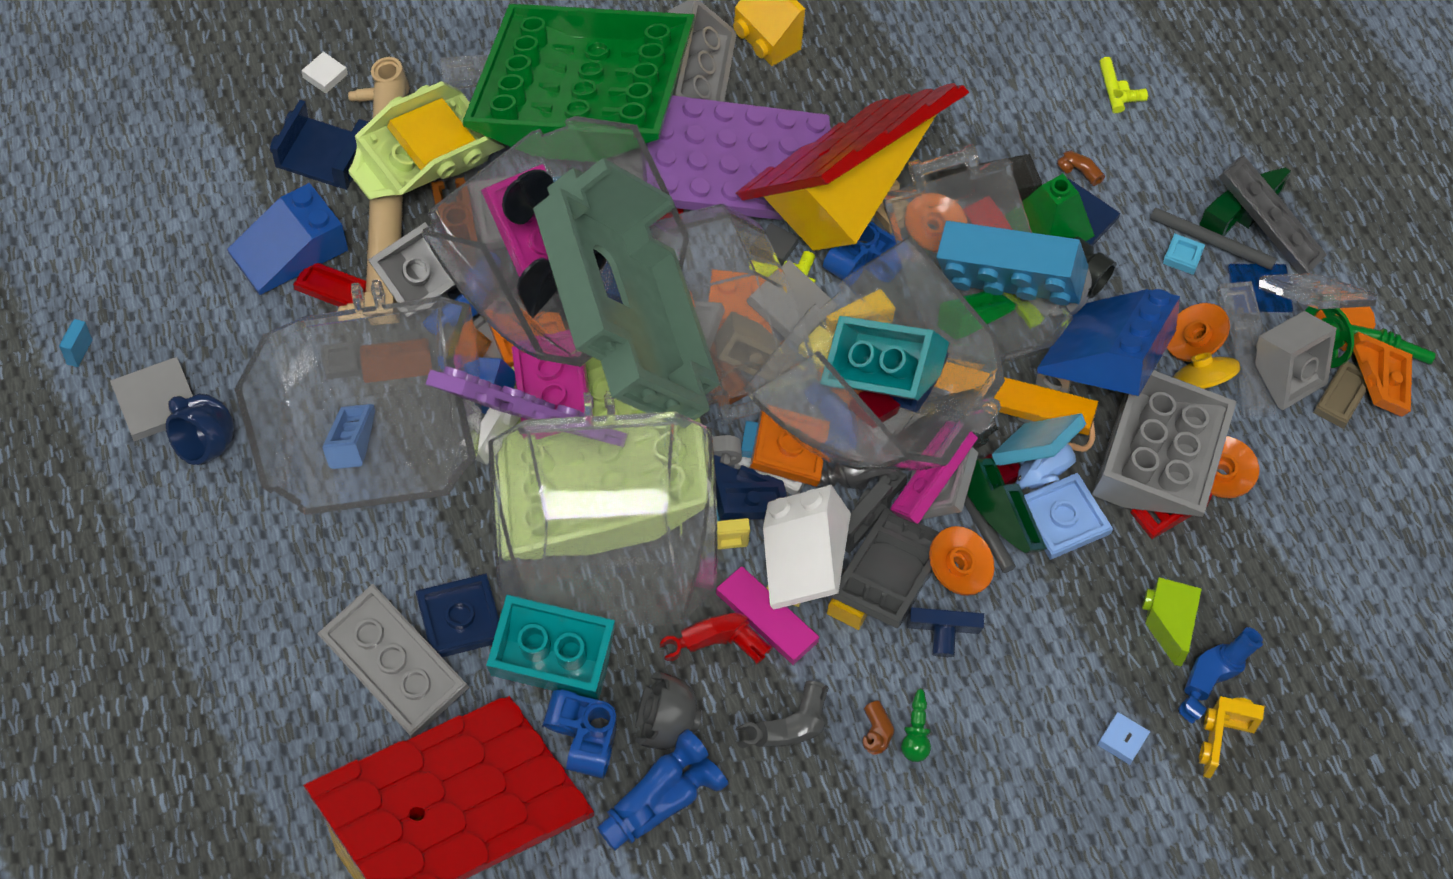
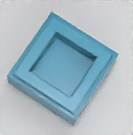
[1162,233,1206,275]

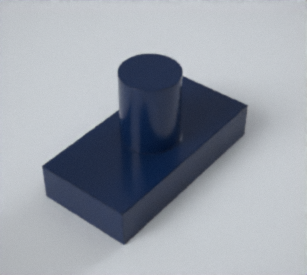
[907,607,984,657]

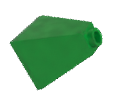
[1006,173,1095,241]

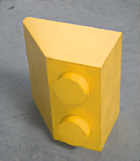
[733,0,805,66]

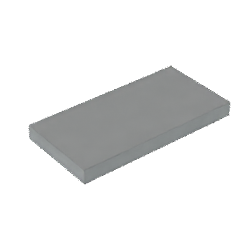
[317,584,469,738]

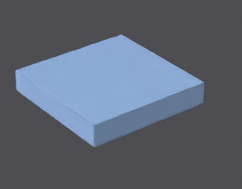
[1024,473,1113,560]

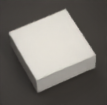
[301,52,348,94]

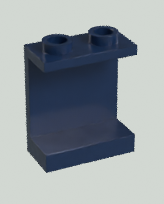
[270,100,369,190]

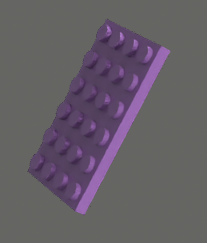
[644,95,830,220]

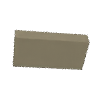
[1313,361,1368,429]

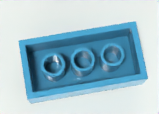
[936,220,1089,306]

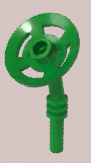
[1305,301,1436,368]

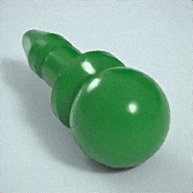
[901,689,931,762]

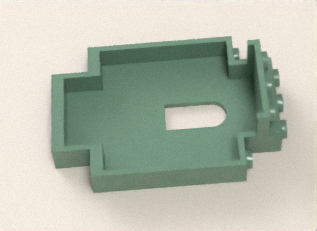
[533,158,720,429]

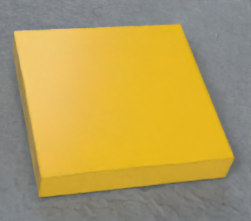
[387,98,475,170]

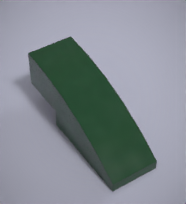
[1199,167,1291,236]
[967,458,1047,553]

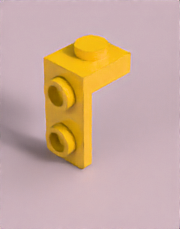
[1199,696,1265,779]

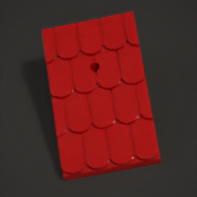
[736,83,970,251]
[303,696,594,879]

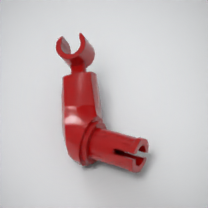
[660,612,773,664]

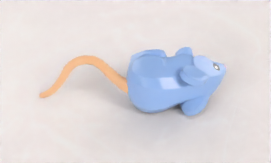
[1015,421,1095,490]

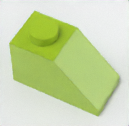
[1142,577,1202,667]

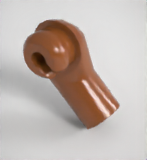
[1057,150,1105,186]
[862,700,894,755]

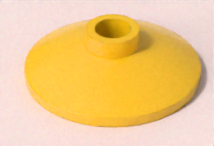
[1173,353,1241,389]

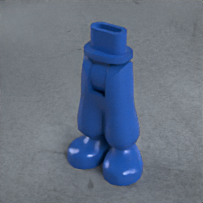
[597,729,728,851]

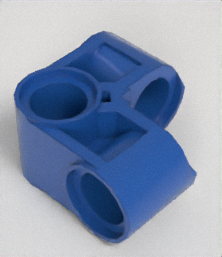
[822,221,912,285]
[542,690,617,779]

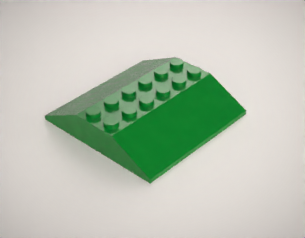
[463,4,695,161]

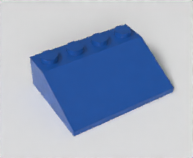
[1037,289,1180,396]

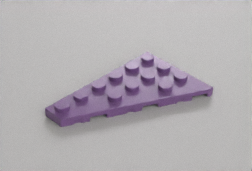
[426,366,628,448]

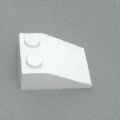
[763,485,851,610]

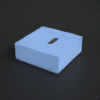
[1098,712,1150,765]

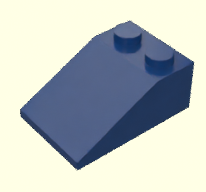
[227,183,348,295]

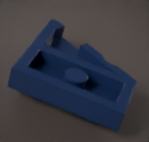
[706,455,787,520]

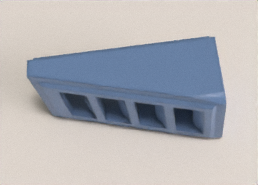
[322,404,375,469]

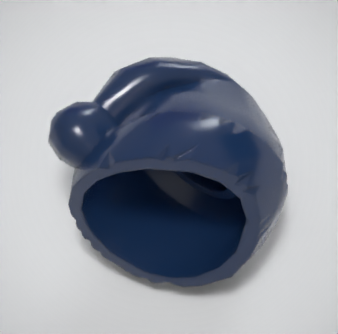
[165,394,234,465]

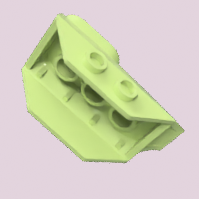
[349,81,506,199]

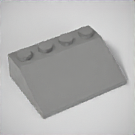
[1092,370,1237,517]

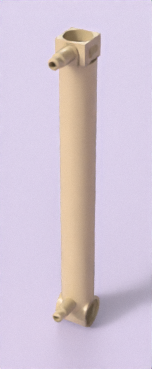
[338,57,410,325]

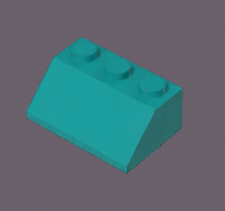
[821,315,950,400]
[486,595,615,700]

